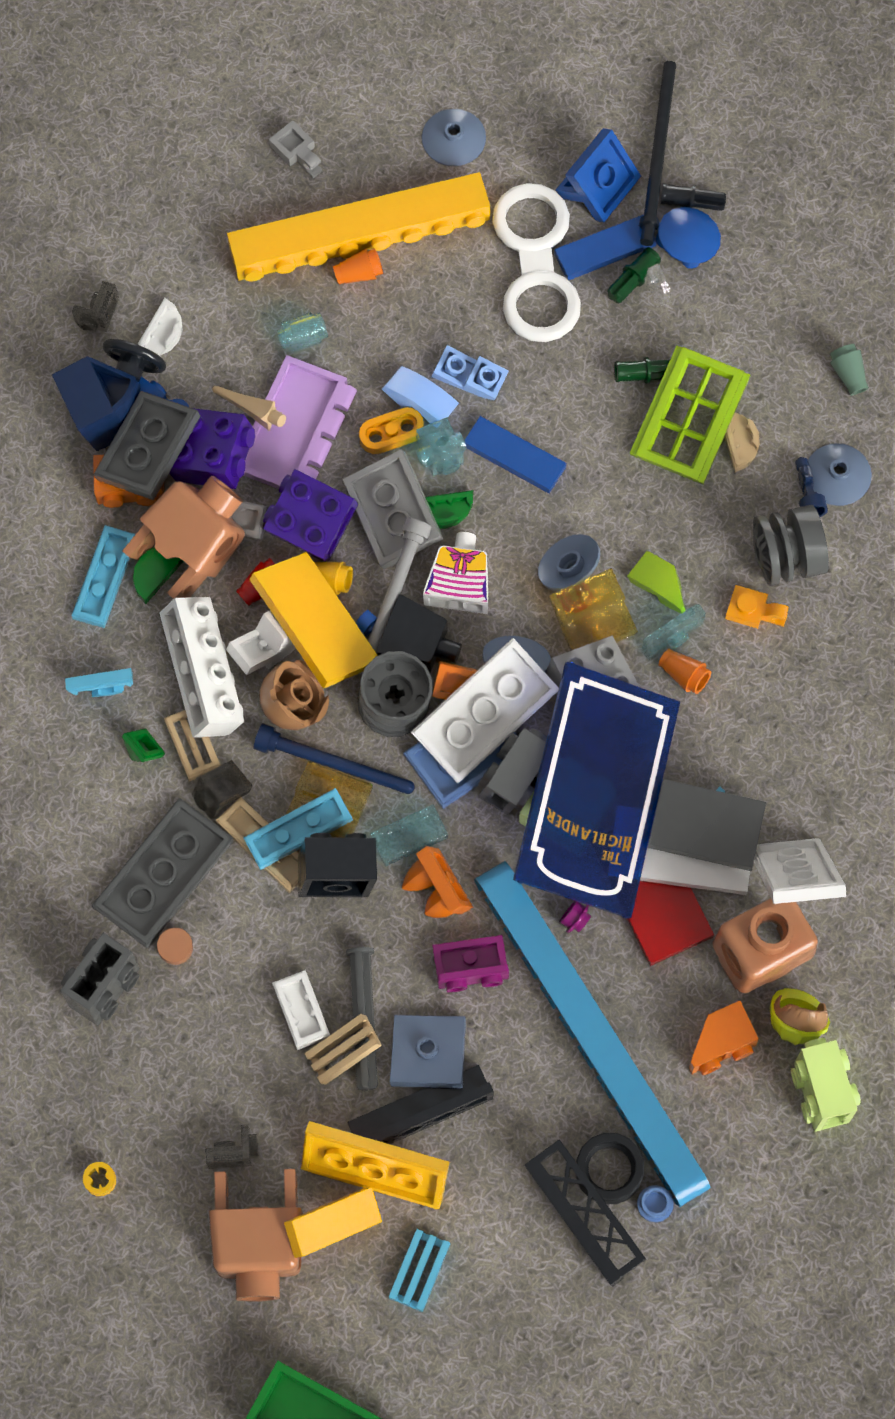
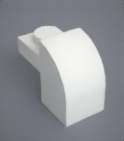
[226,611,296,675]

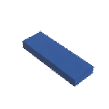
[554,214,657,280]
[463,416,567,494]

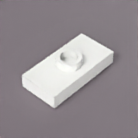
[272,970,330,1050]

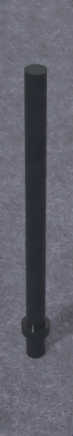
[639,61,676,246]

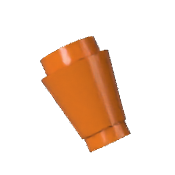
[333,248,384,285]
[658,648,711,694]

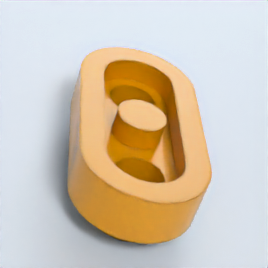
[359,407,424,454]

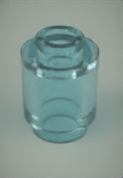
[277,312,328,353]

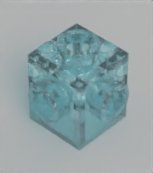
[416,417,467,477]

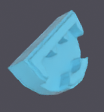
[65,668,133,697]

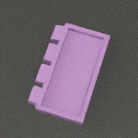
[243,355,357,489]

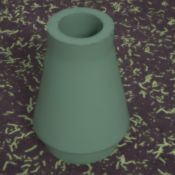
[830,344,869,396]

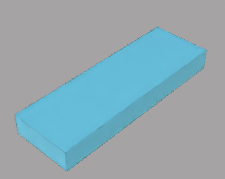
[71,525,136,628]
[243,788,353,870]

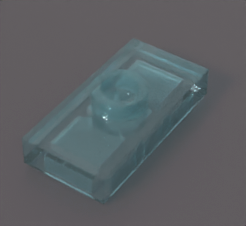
[642,604,706,660]
[370,804,448,867]

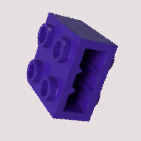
[169,408,255,489]
[263,469,359,562]

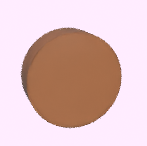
[157,928,193,965]

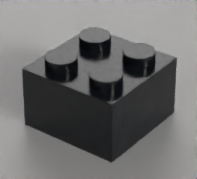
[298,833,377,898]

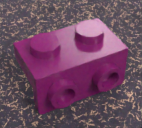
[432,935,509,992]

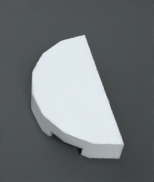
[138,298,183,356]

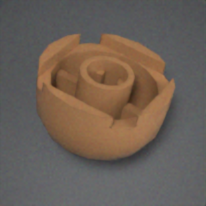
[259,660,329,731]

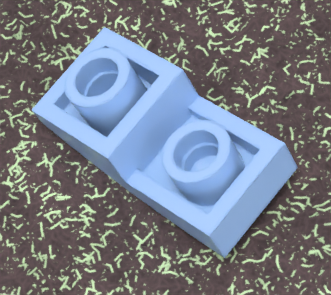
[431,345,509,401]
[382,366,459,429]

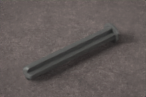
[346,947,378,1091]

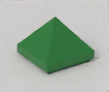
[122,728,165,762]

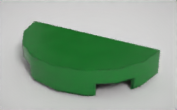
[425,490,474,529]
[133,547,184,604]

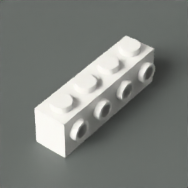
[159,597,244,738]

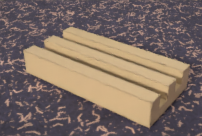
[164,710,221,781]
[305,1014,382,1085]

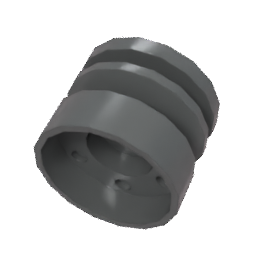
[753,505,829,586]
[358,651,433,737]

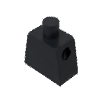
[376,594,462,673]

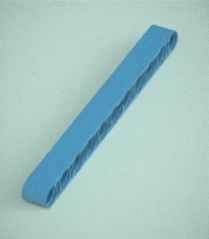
[474,861,710,1207]

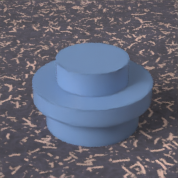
[637,1185,674,1223]

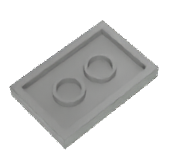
[343,449,444,569]

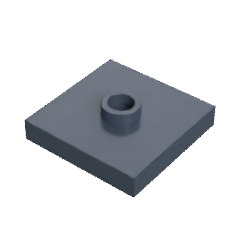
[390,1015,466,1088]

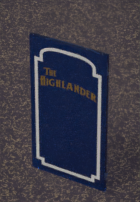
[513,662,680,919]

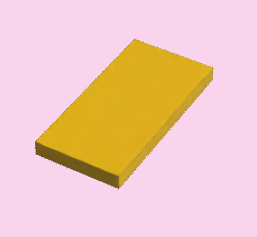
[249,552,378,689]
[301,1121,450,1209]

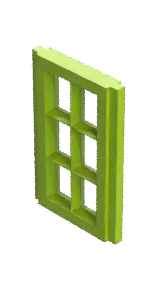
[630,345,751,485]

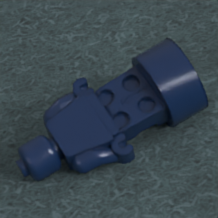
[795,457,828,517]

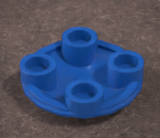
[656,207,721,269]

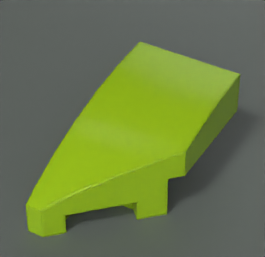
[627,551,686,615]

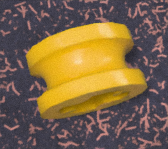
[83,1162,116,1196]

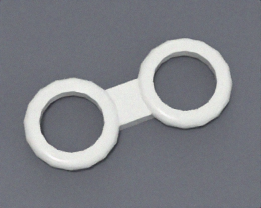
[492,183,581,342]

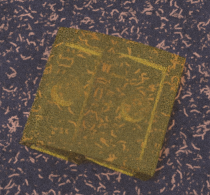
[549,568,638,651]
[285,761,373,838]

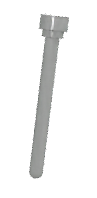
[360,517,432,675]

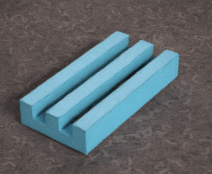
[389,1229,450,1312]

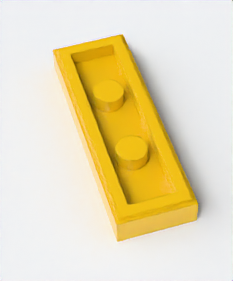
[284,1187,382,1258]

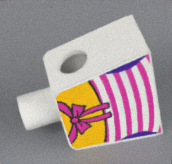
[423,532,488,614]

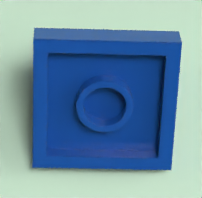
[556,128,641,222]

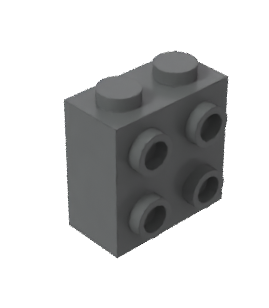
[478,728,554,815]
[60,932,140,1026]

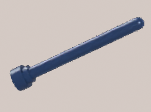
[253,723,415,794]

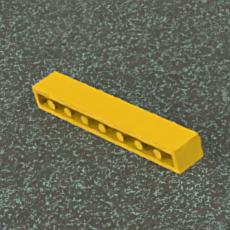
[227,172,490,282]

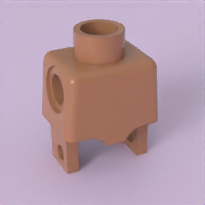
[122,476,245,599]
[713,898,818,993]
[209,1169,303,1302]

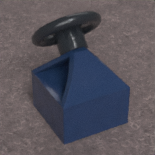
[52,339,166,451]

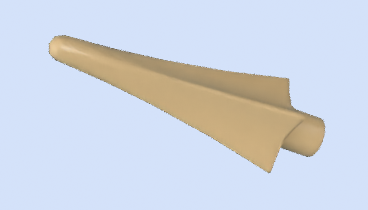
[212,386,286,431]

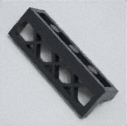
[347,1065,494,1144]
[524,1139,647,1287]

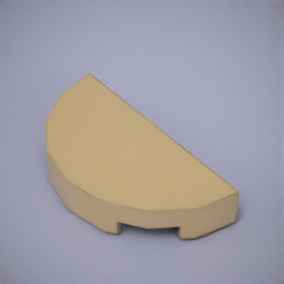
[724,413,760,473]

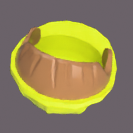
[770,988,830,1045]

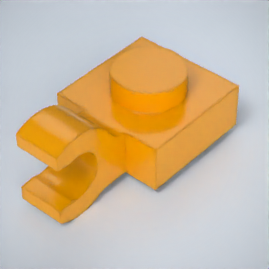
[725,585,789,629]

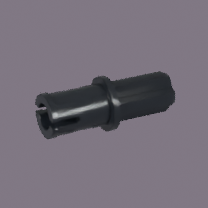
[661,183,726,211]

